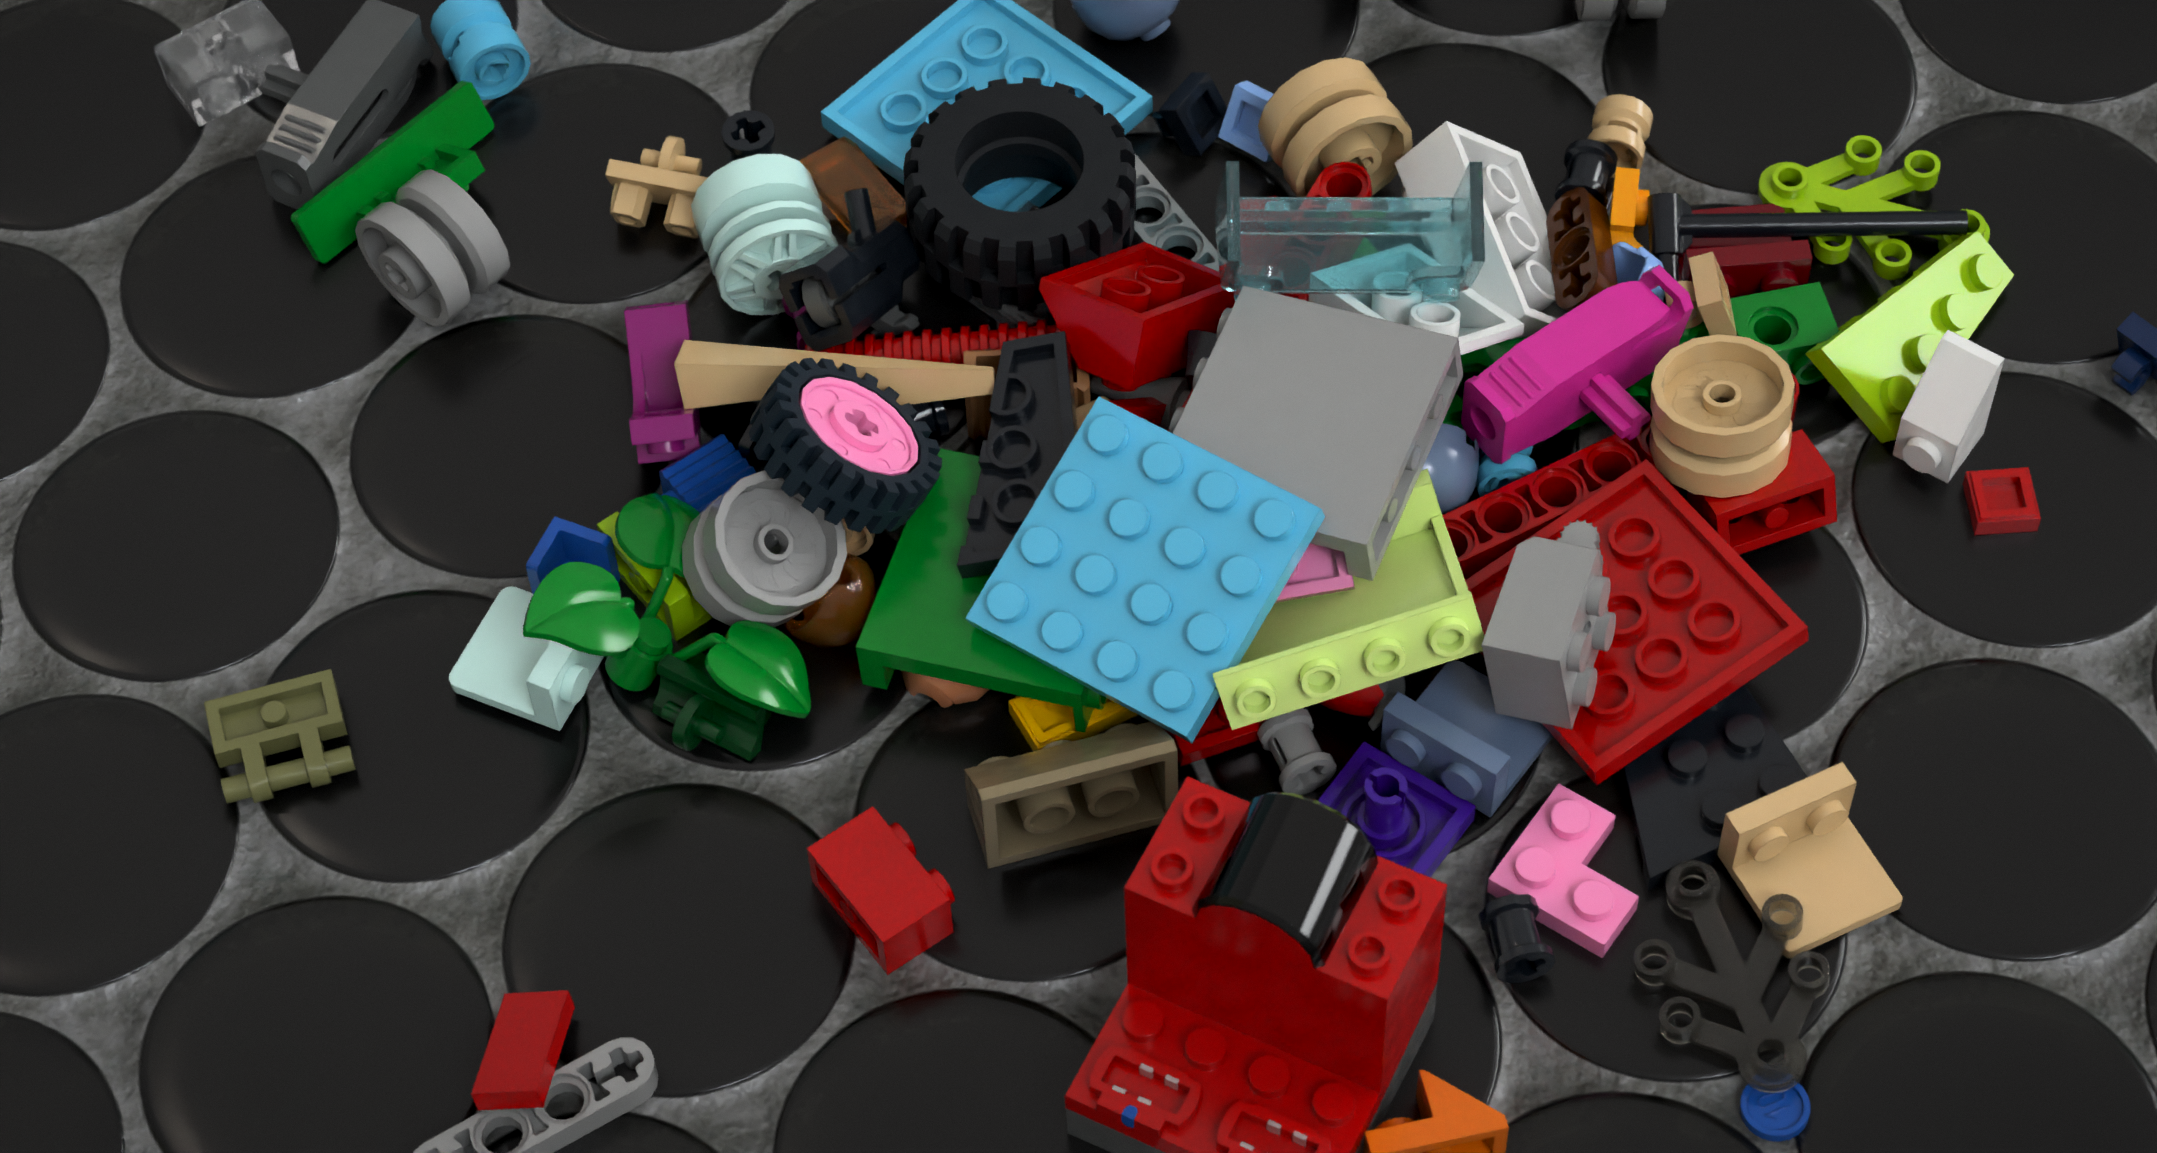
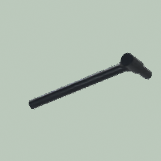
[1647,193,1968,305]

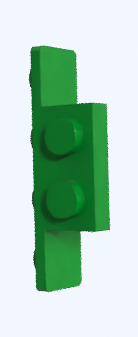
[291,81,495,263]

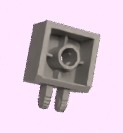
[1481,519,1616,730]

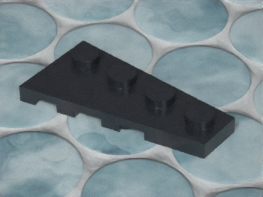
[957,331,1078,579]

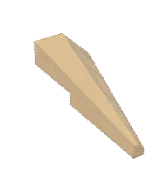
[674,340,996,410]

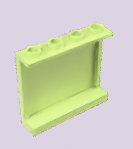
[1212,469,1484,730]

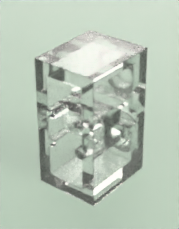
[154,0,300,127]

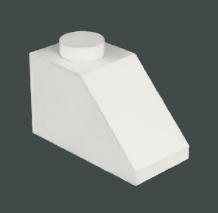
[1892,330,2005,483]

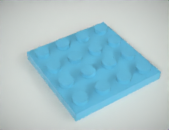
[821,0,1153,212]
[965,396,1326,743]

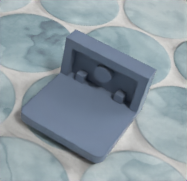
[1380,661,1553,817]

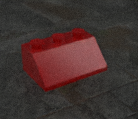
[1039,242,1245,392]

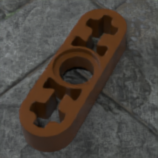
[1546,187,1618,313]

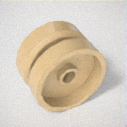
[1258,57,1413,203]
[1650,334,1795,498]

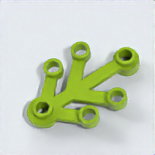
[1758,135,1990,280]

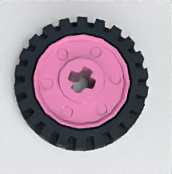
[749,358,942,534]

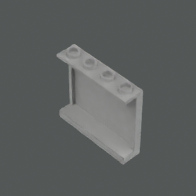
[1169,285,1463,581]

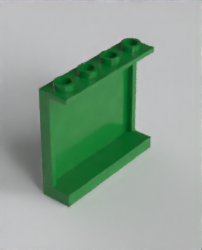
[856,448,1107,733]

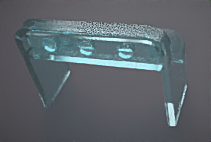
[1215,161,1485,303]

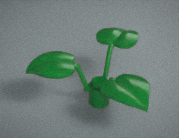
[523,493,811,719]

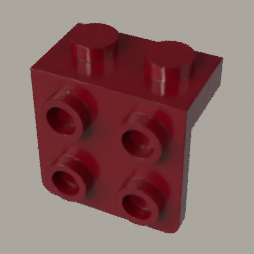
[1679,204,1813,298]

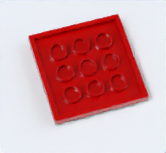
[1465,459,1809,785]

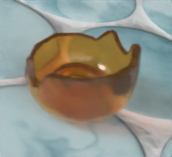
[785,553,876,648]

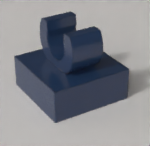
[2111,312,2157,396]

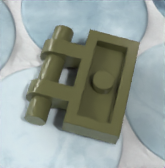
[204,669,356,804]

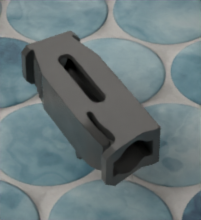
[255,0,434,210]

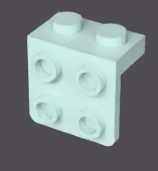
[449,586,604,731]

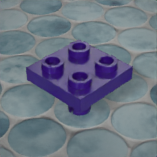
[1304,742,1476,877]

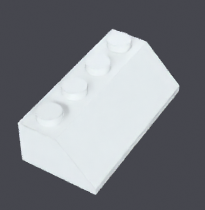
[1395,121,1566,340]

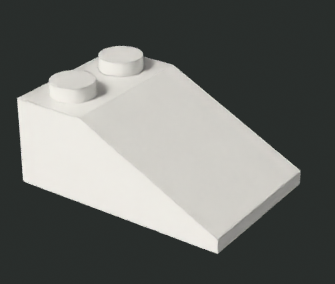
[1309,247,1524,355]

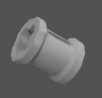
[1257,708,1337,796]

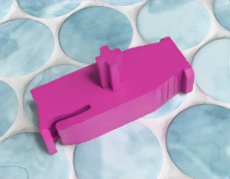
[1461,265,1694,464]

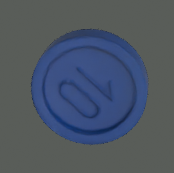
[1739,1074,1811,1141]

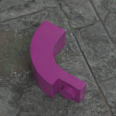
[624,300,701,464]

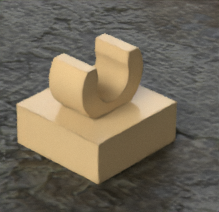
[1664,251,1737,336]

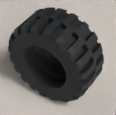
[903,77,1136,312]

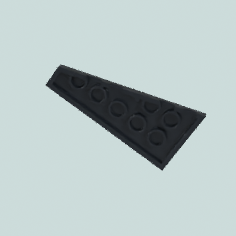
[1619,685,1807,891]

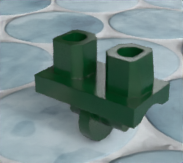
[653,653,772,761]

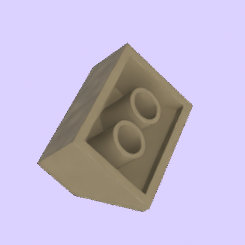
[964,721,1178,869]

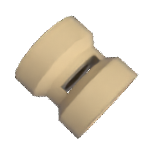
[1588,94,1653,178]

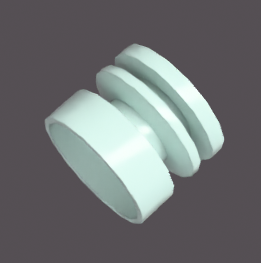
[691,154,838,315]

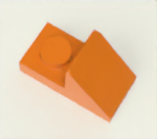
[1363,1070,1509,1153]

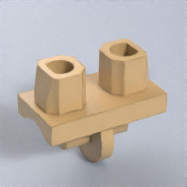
[605,136,708,239]

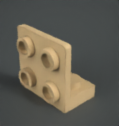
[1717,762,1903,958]

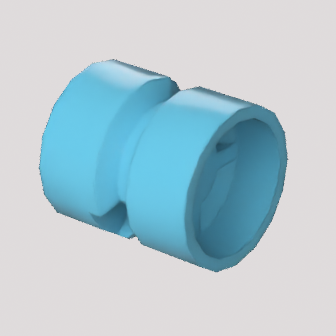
[430,0,531,100]

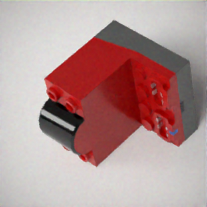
[1065,776,1447,1153]

